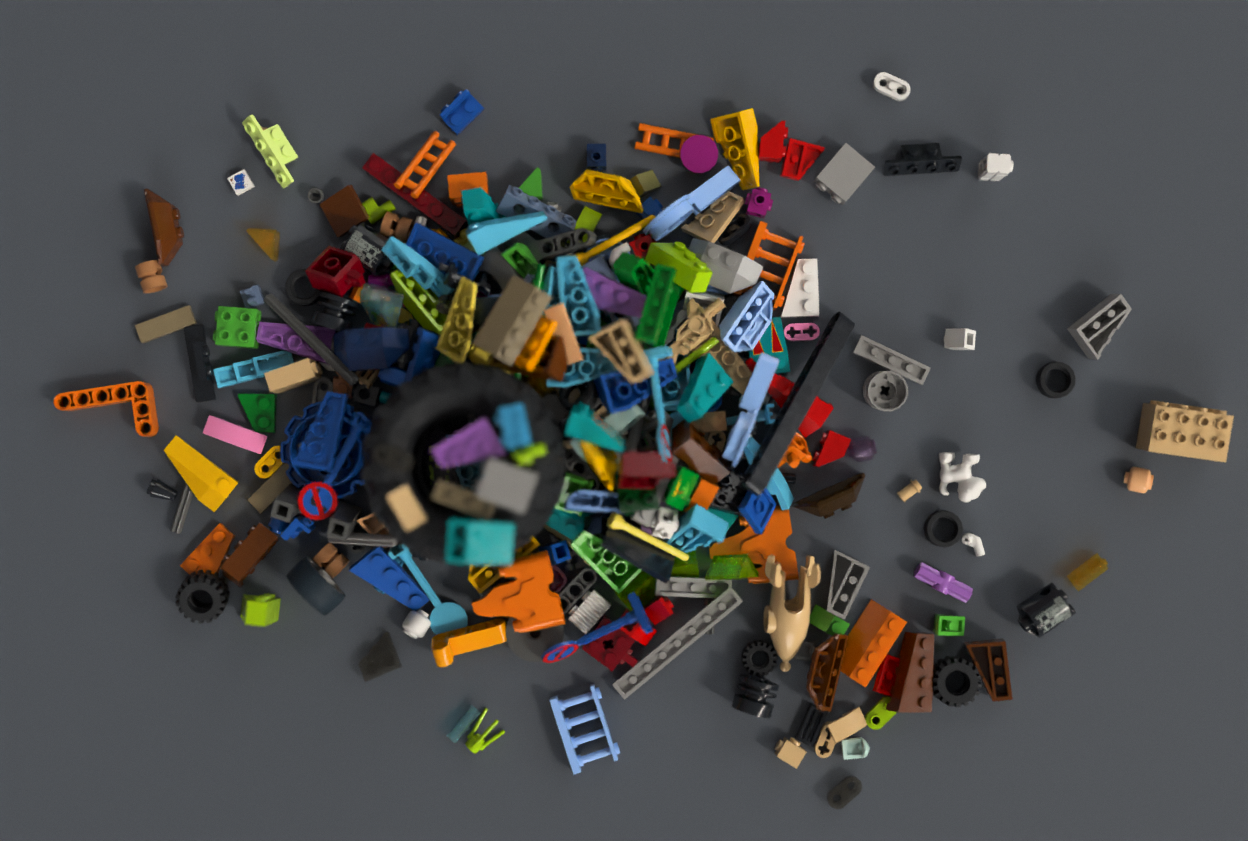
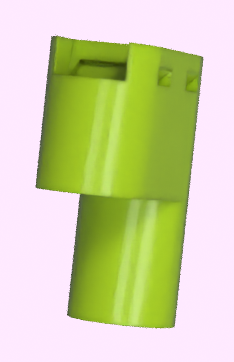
[362,197,396,225]
[513,442,547,466]

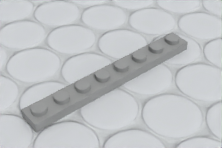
[612,586,743,700]

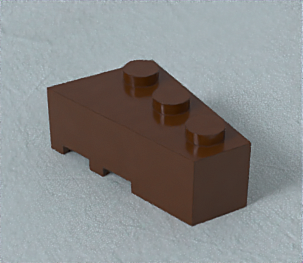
[672,419,730,484]

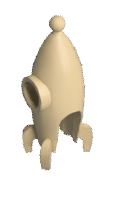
[763,554,820,672]

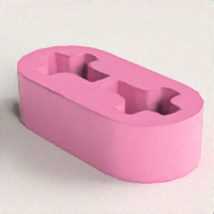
[783,323,820,342]

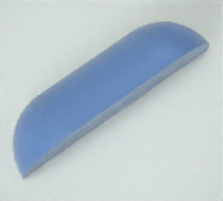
[563,490,625,515]

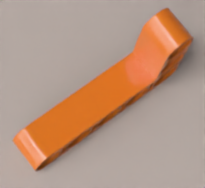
[54,381,159,437]

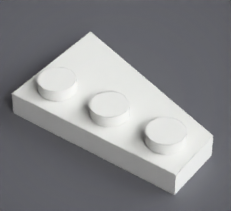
[781,259,819,318]

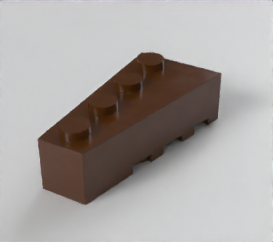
[886,632,934,713]

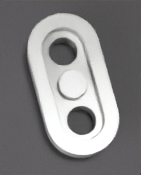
[873,72,911,101]

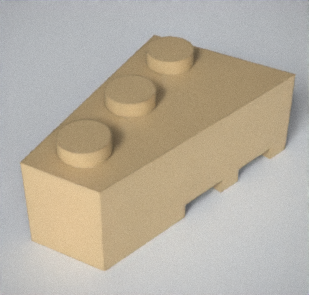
[588,320,655,383]

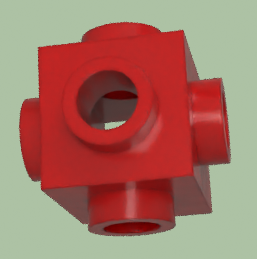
[629,234,657,260]

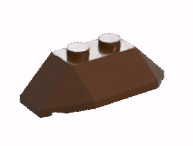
[144,189,184,267]
[806,633,849,711]

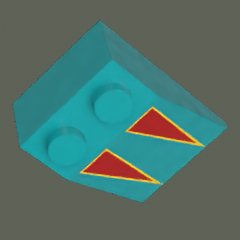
[747,317,790,375]
[565,403,625,452]

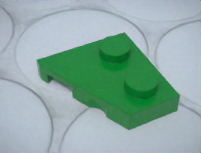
[238,394,277,433]

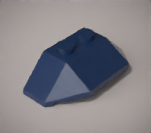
[334,327,409,371]

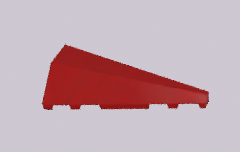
[746,358,833,438]

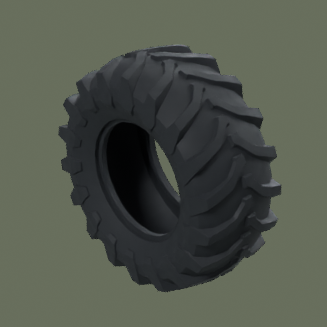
[361,363,566,565]

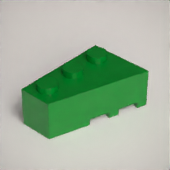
[612,252,655,296]

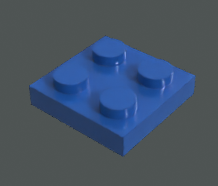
[738,488,777,534]

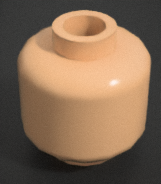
[1123,467,1154,493]

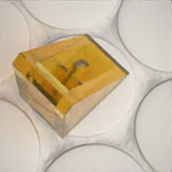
[246,228,280,262]

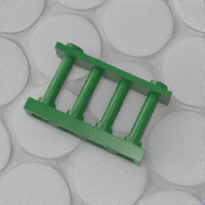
[635,264,681,350]

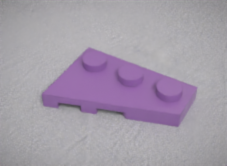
[431,418,506,467]

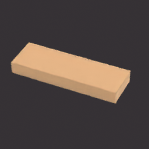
[544,303,583,365]

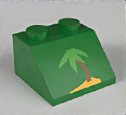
[661,465,700,511]

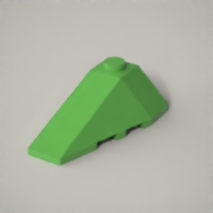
[569,530,642,594]

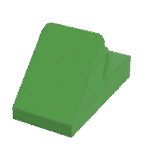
[809,604,850,636]
[933,614,965,636]

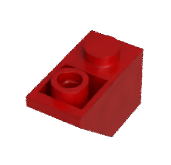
[758,121,788,163]
[812,430,851,467]
[644,596,674,625]
[618,608,657,646]

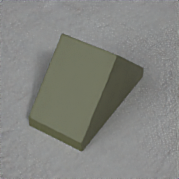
[630,170,662,198]

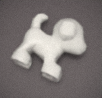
[939,452,986,502]

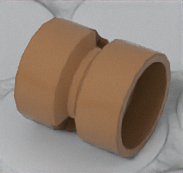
[380,211,414,243]
[135,260,168,294]
[313,543,350,579]

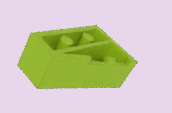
[645,241,713,293]
[240,593,281,627]

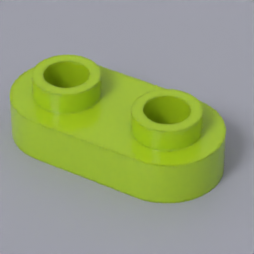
[865,696,897,730]

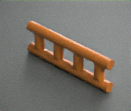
[635,123,714,158]
[394,131,456,199]

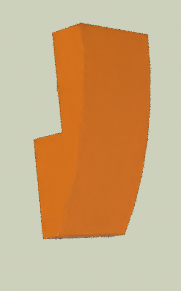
[683,478,719,512]

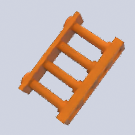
[732,221,805,310]

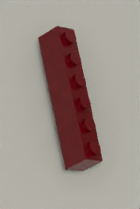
[362,153,468,238]

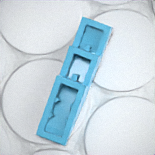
[382,236,454,302]
[213,350,294,389]
[744,437,794,510]

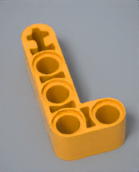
[431,618,507,667]

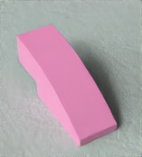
[203,415,268,454]

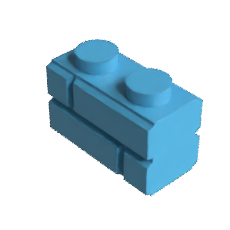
[495,403,532,450]

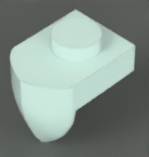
[841,737,870,760]

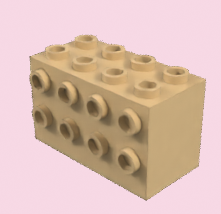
[1136,400,1234,462]

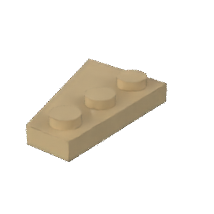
[681,191,745,243]

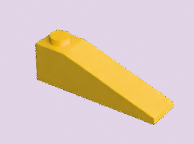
[710,108,759,190]
[164,435,239,512]
[580,441,618,492]

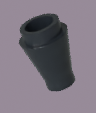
[147,479,178,501]

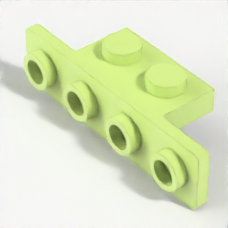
[242,114,298,188]

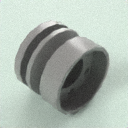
[863,371,908,411]

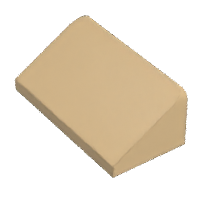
[386,485,428,531]

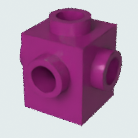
[745,187,773,219]

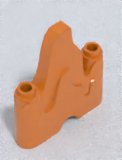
[709,505,799,584]
[472,550,566,633]

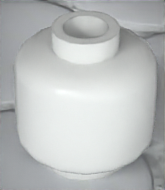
[402,609,431,639]

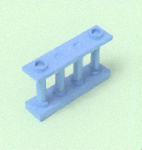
[549,683,620,775]

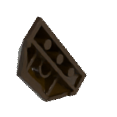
[792,472,865,519]

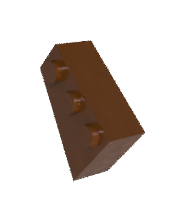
[221,523,278,588]
[964,638,1013,702]

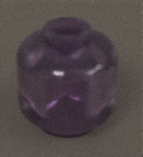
[848,436,877,462]

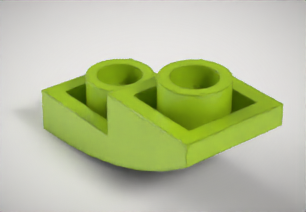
[567,206,602,244]

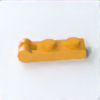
[514,316,558,371]

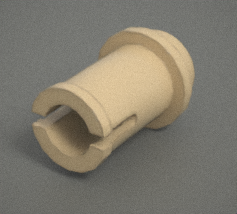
[897,479,922,502]

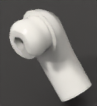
[609,242,631,268]

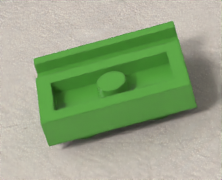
[554,472,593,517]

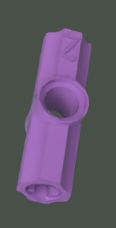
[913,562,973,603]

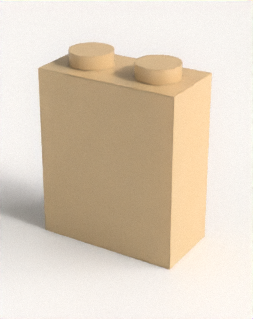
[264,358,323,394]

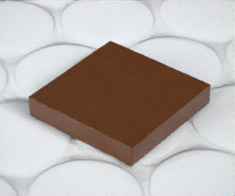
[320,185,370,237]

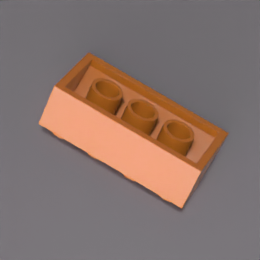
[841,599,907,688]

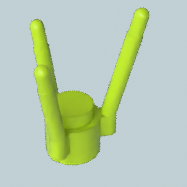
[465,708,505,754]

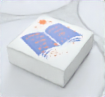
[228,169,255,196]

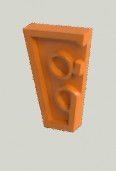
[180,523,235,575]

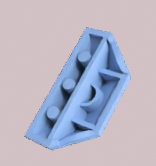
[719,281,774,352]

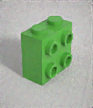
[213,306,261,349]

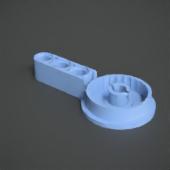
[643,165,741,241]
[722,352,780,467]

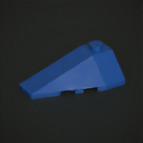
[594,358,678,414]

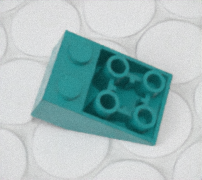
[446,518,515,565]

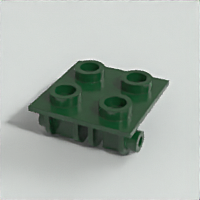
[615,474,660,516]

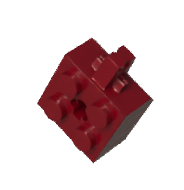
[305,246,366,297]
[618,450,676,489]
[581,615,638,672]

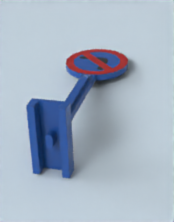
[298,411,372,520]
[541,592,654,663]

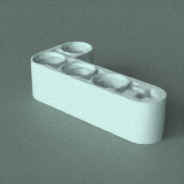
[570,404,645,462]

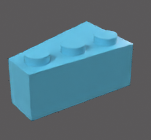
[663,504,729,553]

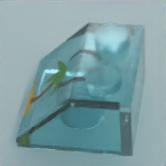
[360,283,404,328]

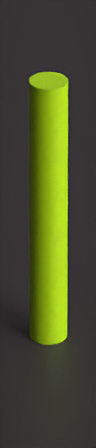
[675,336,719,374]

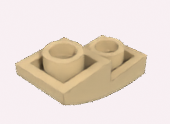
[826,707,867,743]

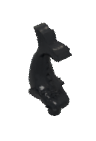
[438,261,491,297]

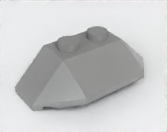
[688,238,764,294]

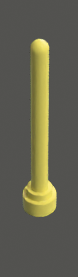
[607,512,689,561]

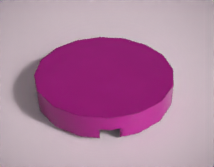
[680,135,718,173]

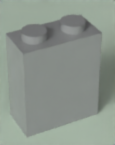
[814,143,875,205]
[475,457,539,514]

